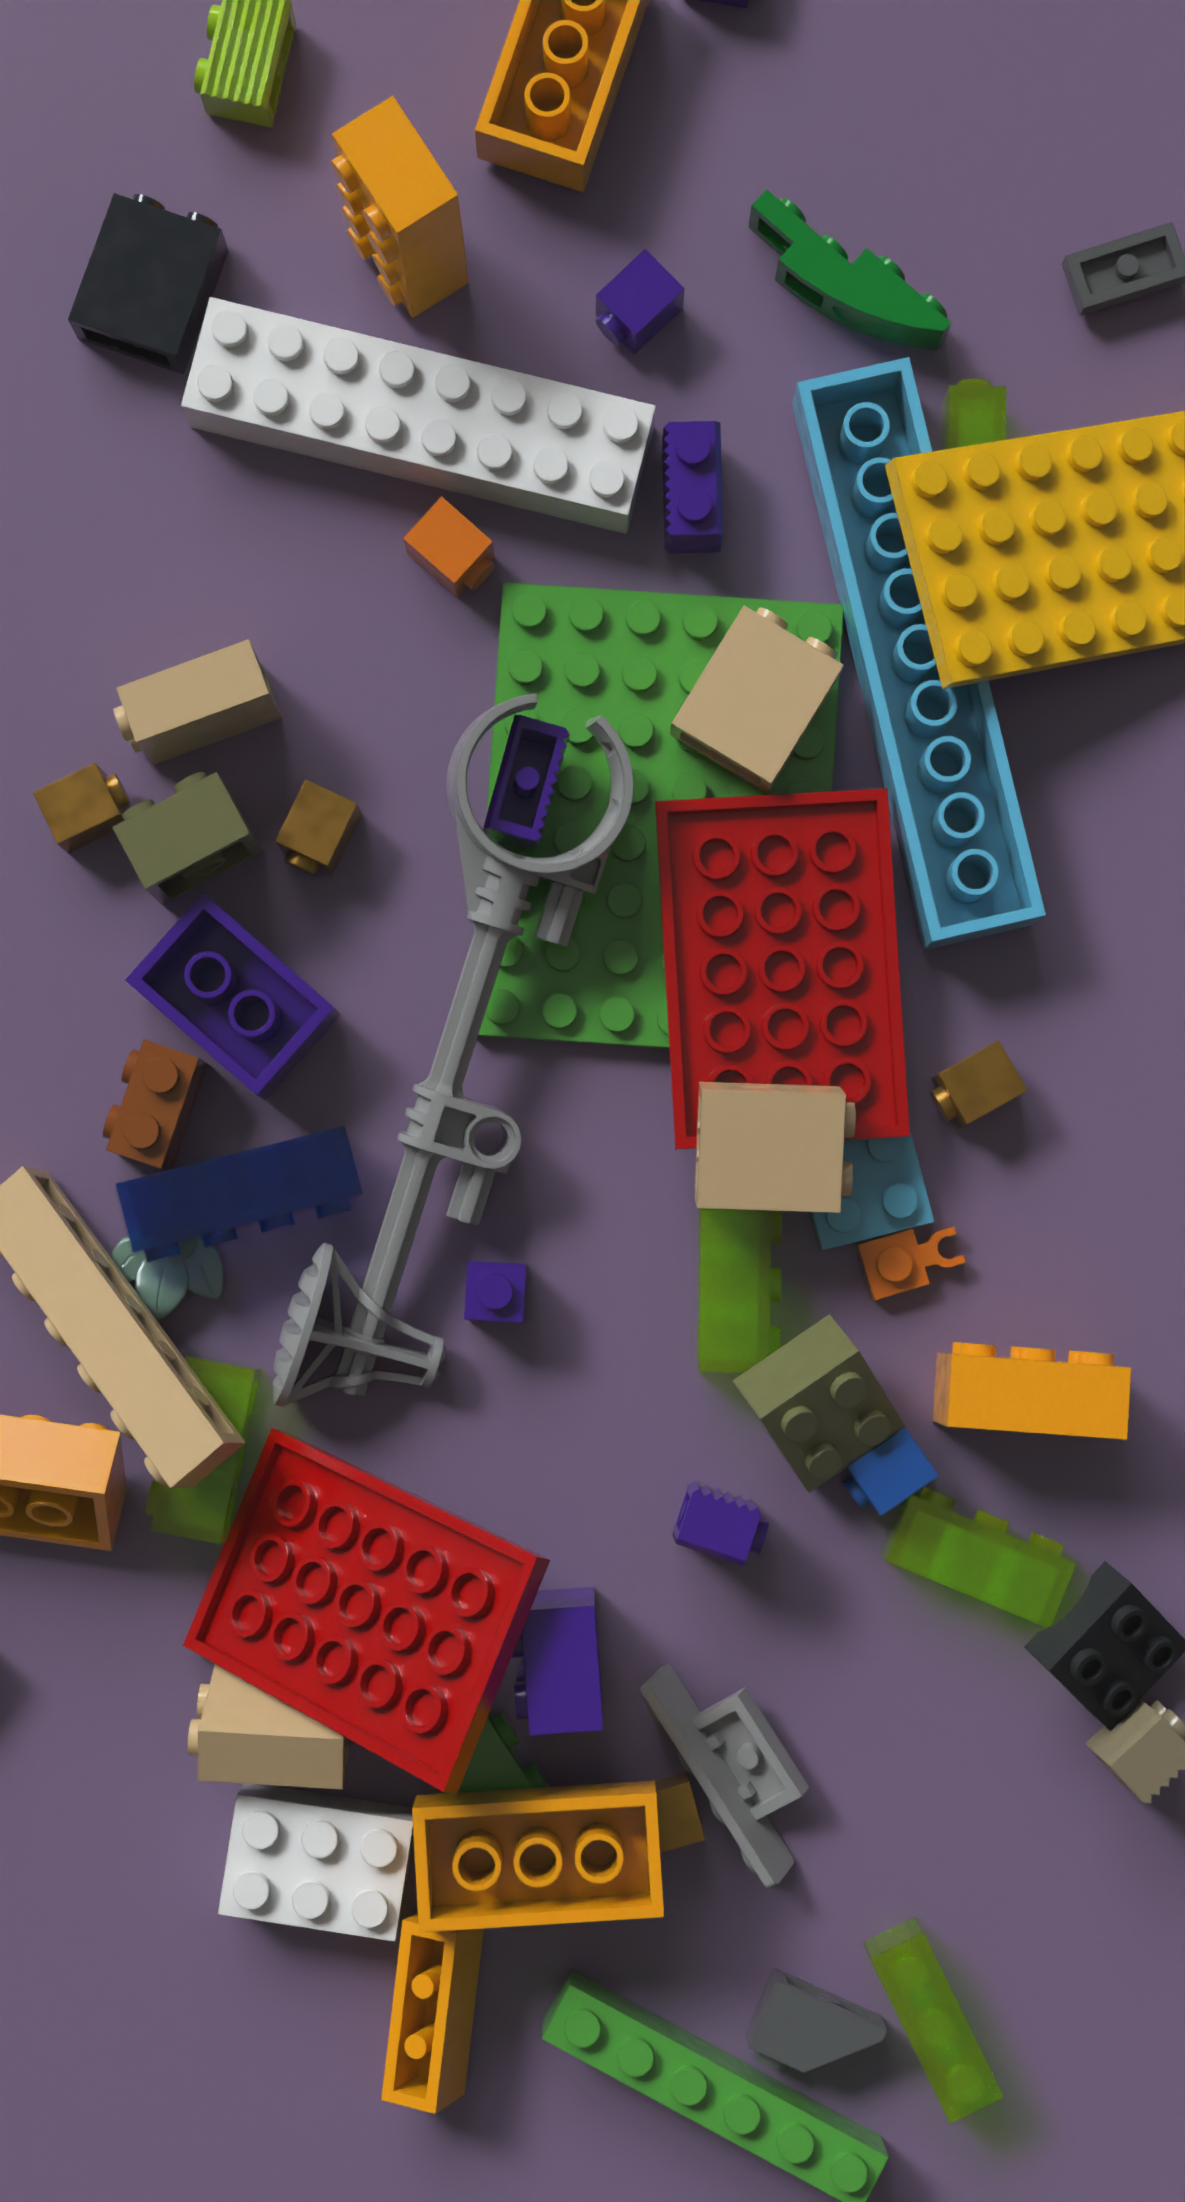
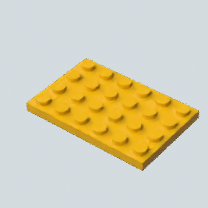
[885,411,1185,689]

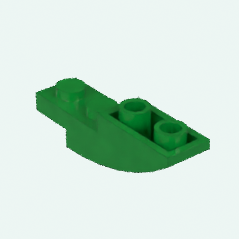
[748,189,951,350]

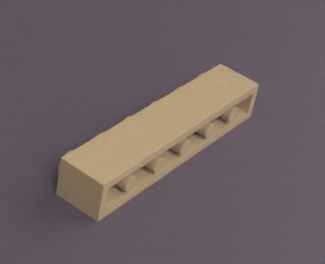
[0,1166,246,1488]

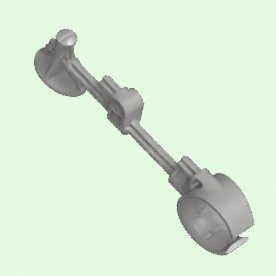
[273,693,633,1407]

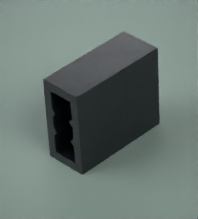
[68,193,229,375]

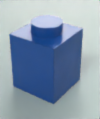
[842,1427,939,1516]

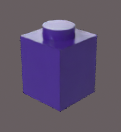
[595,249,685,354]
[464,1261,528,1323]

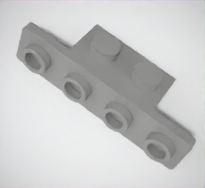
[640,1664,809,1889]

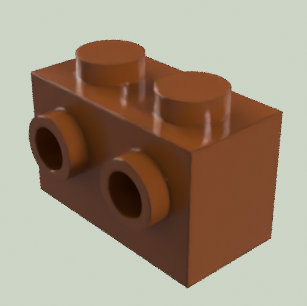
[103,1039,208,1172]

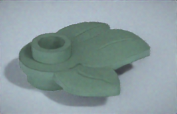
[111,1205,224,1321]

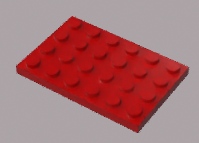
[655,788,910,1150]
[183,1428,550,1793]

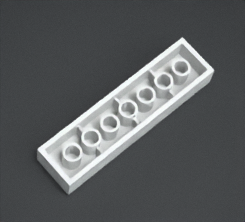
[181,297,656,534]

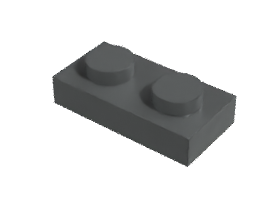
[1062,222,1185,316]

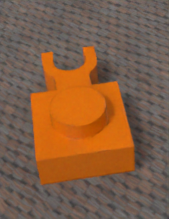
[856,1226,966,1301]

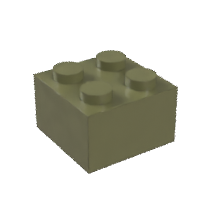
[112,772,263,906]
[733,1314,906,1493]

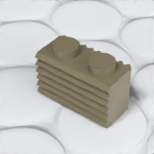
[1085,1700,1185,1803]

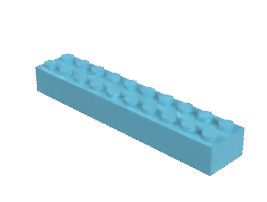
[792,357,1046,950]

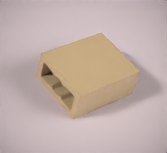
[670,605,844,794]
[113,639,282,765]
[694,1082,856,1213]
[187,1664,351,1790]

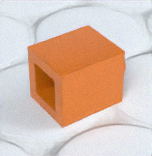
[403,496,495,598]

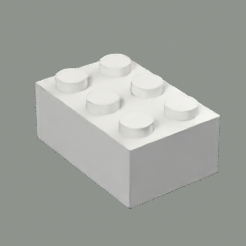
[218,1784,414,1942]

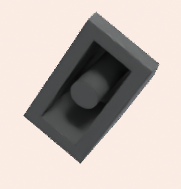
[746,1968,887,2073]

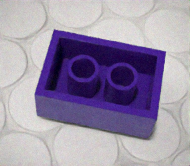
[125,893,341,1101]
[512,1587,603,1736]

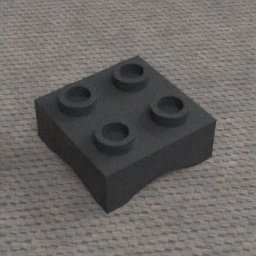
[1024,1561,1185,1731]

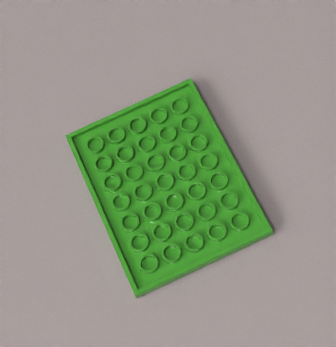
[478,582,843,1050]

